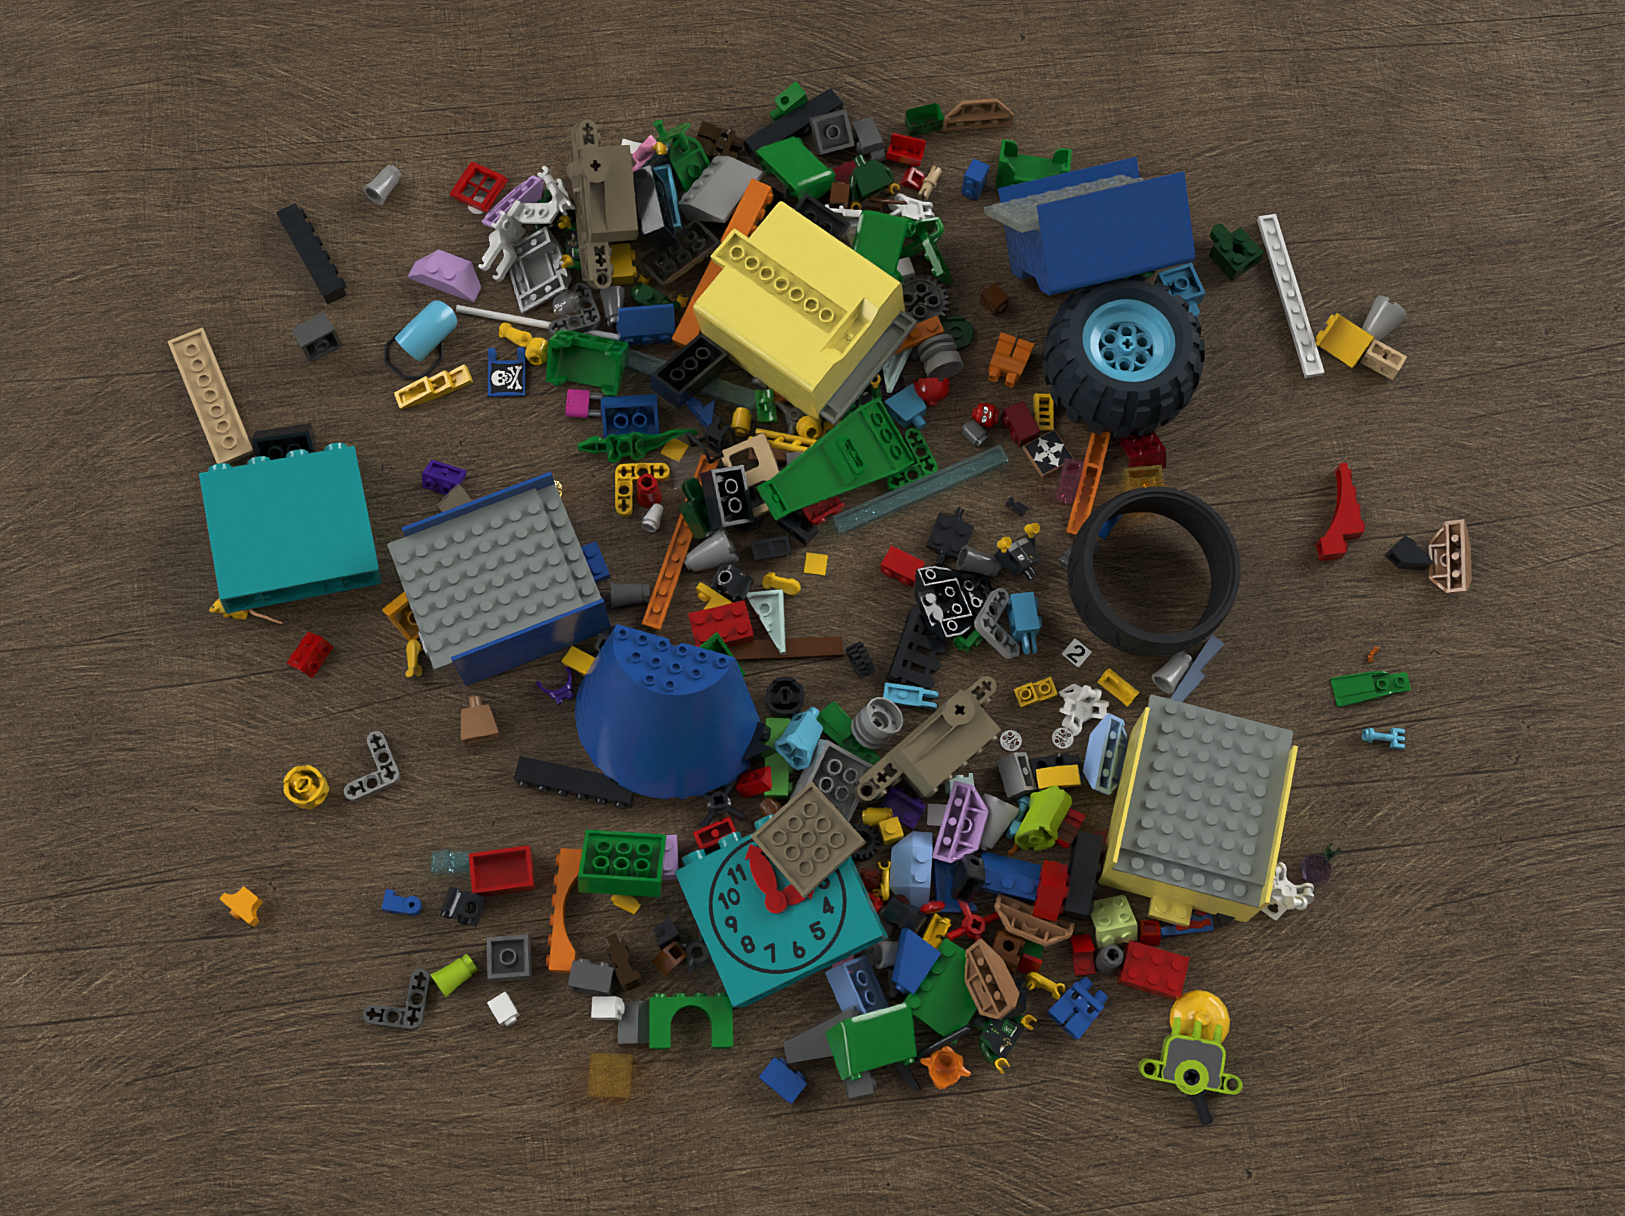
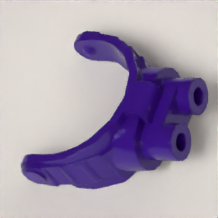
[536,666,575,705]

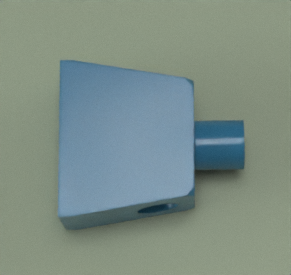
[884,384,927,430]

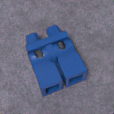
[1046,977,1108,1041]

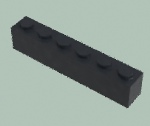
[744,88,843,164]
[276,203,347,305]
[514,756,635,809]

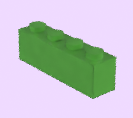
[764,718,793,800]

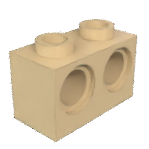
[1360,339,1407,380]

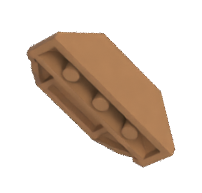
[942,98,1014,131]
[1428,519,1472,594]
[994,893,1075,947]
[965,939,1020,1020]

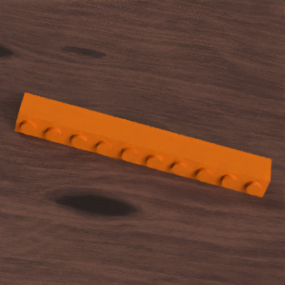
[672,178,774,348]

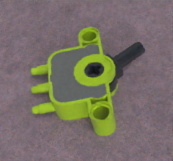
[1138,1017,1242,1125]

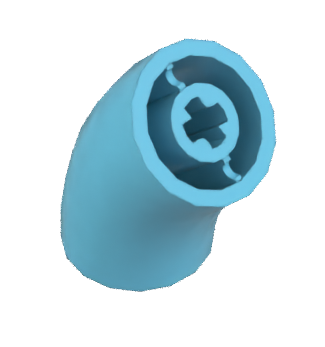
[395,300,457,362]

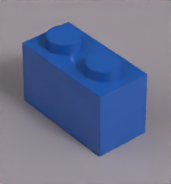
[961,159,990,201]
[759,1057,807,1105]

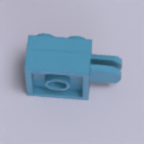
[1154,263,1206,318]
[1006,592,1042,655]

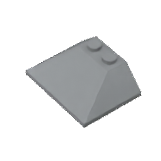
[509,226,572,314]

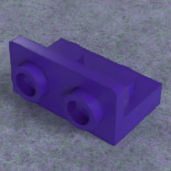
[422,459,466,495]
[880,787,925,831]

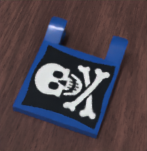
[488,347,526,397]

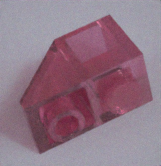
[1055,458,1084,504]

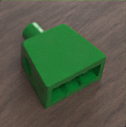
[769,81,808,121]

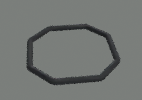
[384,327,443,380]

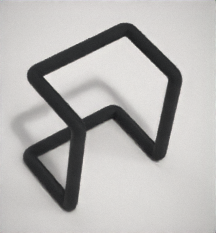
[686,413,738,464]

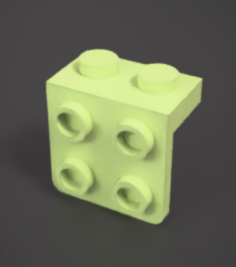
[1090,895,1137,948]

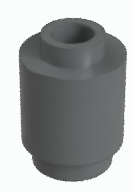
[962,420,989,448]

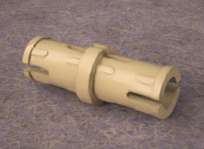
[917,166,942,201]

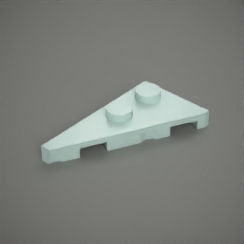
[883,347,913,393]
[746,589,786,655]

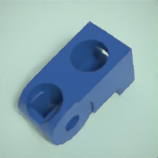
[382,889,423,916]

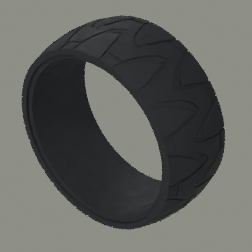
[1067,487,1241,657]

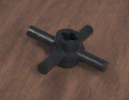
[700,779,746,828]

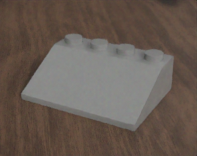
[678,156,764,223]
[787,739,873,822]

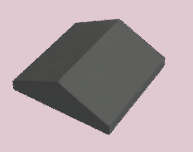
[618,1001,649,1045]

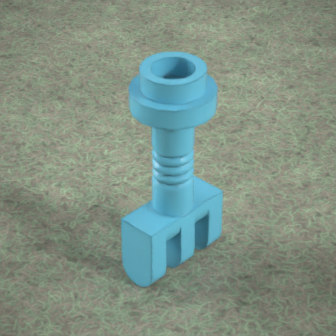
[1361,727,1405,750]
[1006,795,1030,839]

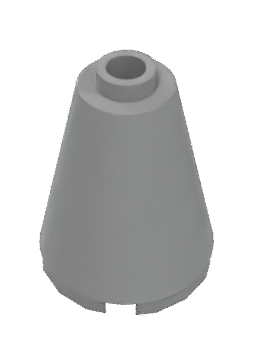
[1361,295,1407,345]
[684,528,739,572]
[979,793,1020,851]

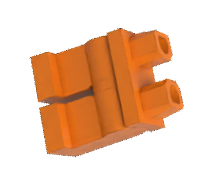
[988,332,1034,388]

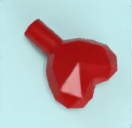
[919,900,946,914]

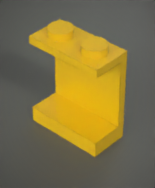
[1315,313,1375,368]

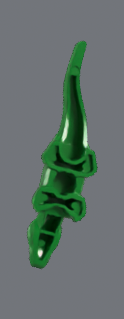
[577,429,698,463]

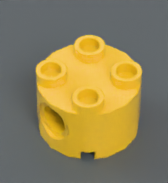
[283,765,329,810]

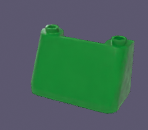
[755,136,836,201]
[995,139,1072,191]
[852,210,916,283]
[545,330,629,397]
[825,1002,917,1082]

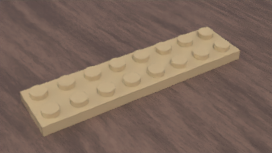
[168,327,255,464]

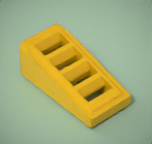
[1033,394,1054,431]

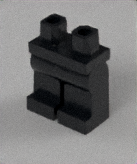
[1029,752,1086,792]

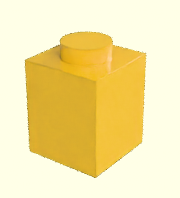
[878,816,904,846]

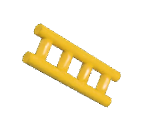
[748,428,817,452]

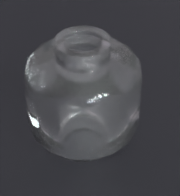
[553,290,580,317]

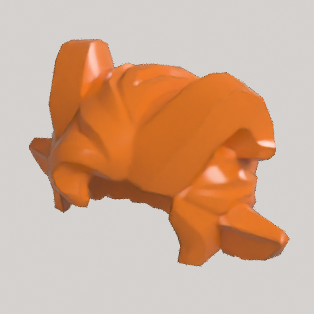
[920,1046,971,1090]

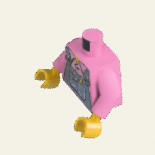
[632,135,673,172]

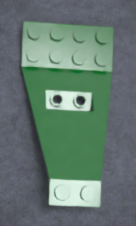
[756,397,916,520]

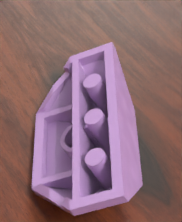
[481,175,544,228]
[408,249,481,303]
[932,780,989,863]

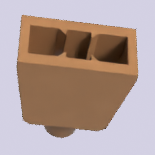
[461,696,501,745]

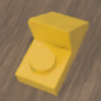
[696,582,732,610]

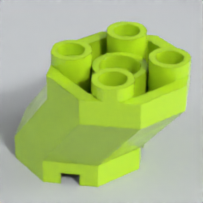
[1015,786,1072,851]

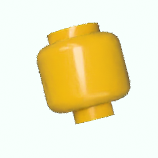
[525,337,549,365]
[796,416,822,440]

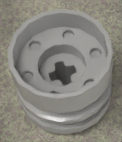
[917,334,964,381]
[851,697,903,749]

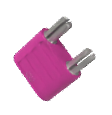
[565,389,603,418]

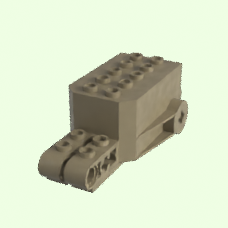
[566,119,639,289]
[853,676,1001,803]

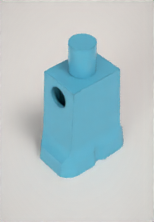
[774,707,823,770]

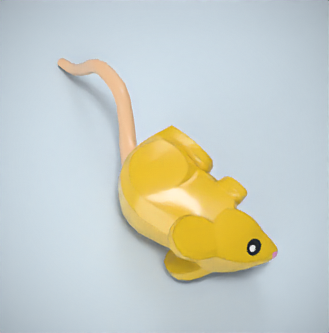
[209,597,282,624]

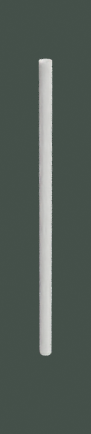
[456,305,618,340]

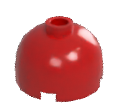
[913,378,949,406]

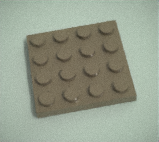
[750,781,866,898]

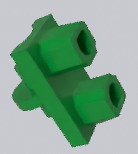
[754,389,777,424]

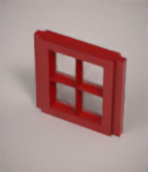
[449,162,508,213]

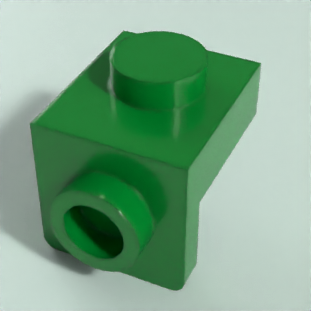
[953,629,983,653]

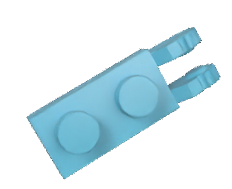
[883,683,938,710]

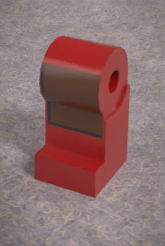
[1055,808,1086,849]

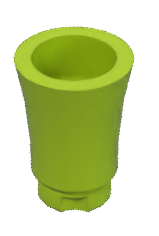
[430,954,478,998]

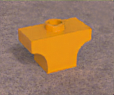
[219,886,263,927]

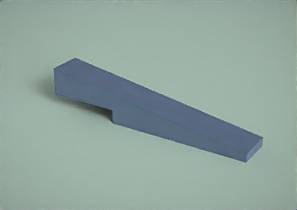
[1170,634,1224,702]

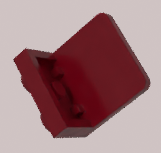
[1119,431,1166,476]

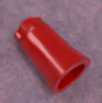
[636,473,662,508]

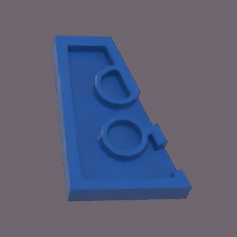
[932,853,977,914]

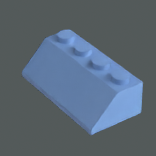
[825,954,889,1015]

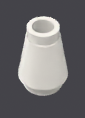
[642,503,664,533]

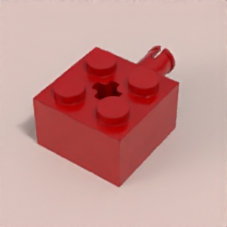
[1032,860,1070,921]

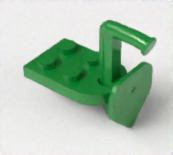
[653,120,710,193]
[899,217,954,286]

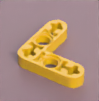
[615,463,670,518]

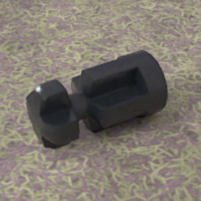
[1005,497,1028,517]

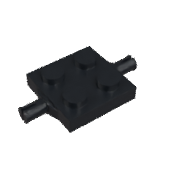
[925,507,974,567]

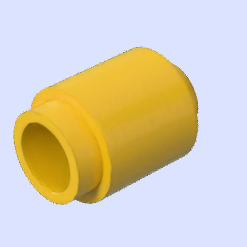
[731,407,752,437]

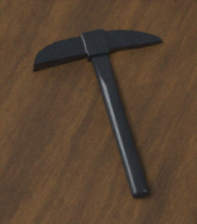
[894,1025,971,1091]

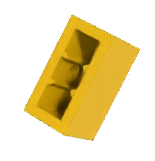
[608,243,637,286]

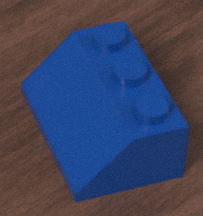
[616,304,675,347]
[601,394,660,439]
[979,851,1040,904]

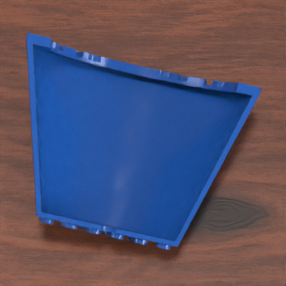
[575,624,761,800]

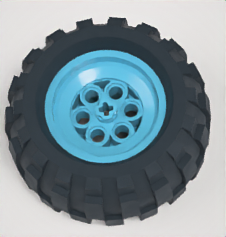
[1042,275,1205,438]

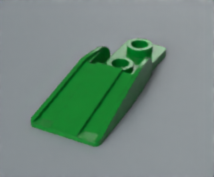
[1330,671,1411,707]
[816,701,881,766]

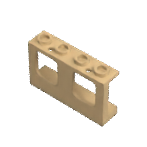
[722,433,780,522]

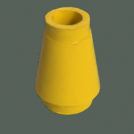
[862,807,893,827]
[610,895,641,914]

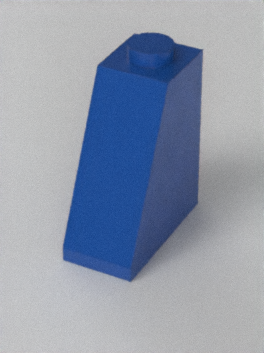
[891,928,941,994]

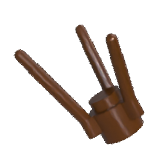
[867,196,907,212]

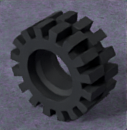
[846,641,875,679]
[851,823,880,862]

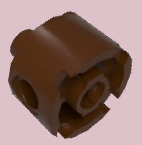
[991,928,1026,975]

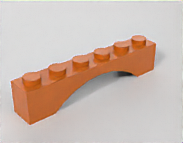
[546,848,582,974]

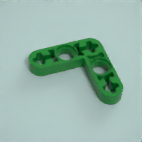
[887,428,938,492]

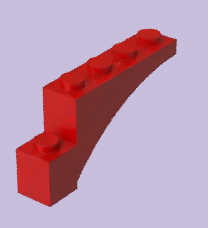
[1315,463,1365,562]

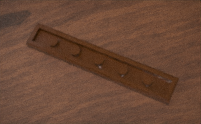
[729,636,843,661]

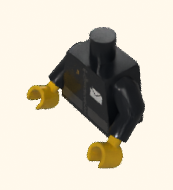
[993,523,1040,582]

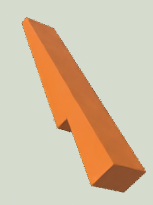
[1066,431,1111,535]

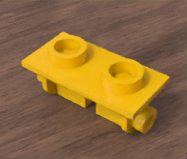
[1097,668,1140,707]
[922,913,951,950]

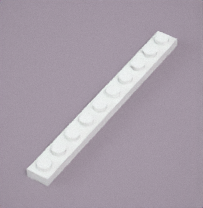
[1257,214,1324,378]

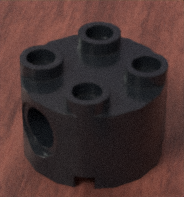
[708,563,754,603]
[765,676,805,719]
[440,887,488,927]

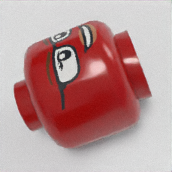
[972,402,999,428]

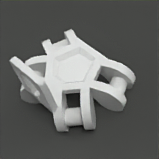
[888,193,935,222]
[1058,684,1109,736]
[1261,862,1314,920]

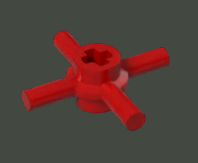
[945,900,1000,941]

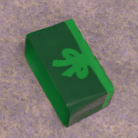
[904,103,944,137]

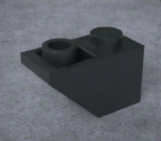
[1385,535,1434,570]

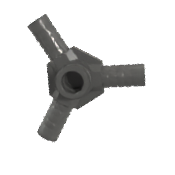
[775,400,808,435]

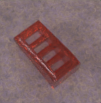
[860,867,882,892]

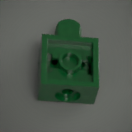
[1209,224,1264,281]
[678,478,718,539]

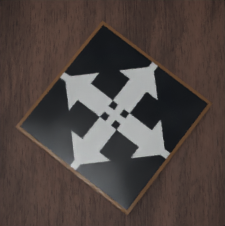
[1022,429,1074,478]

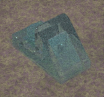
[431,849,472,873]

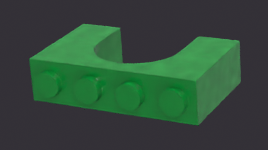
[649,993,733,1050]

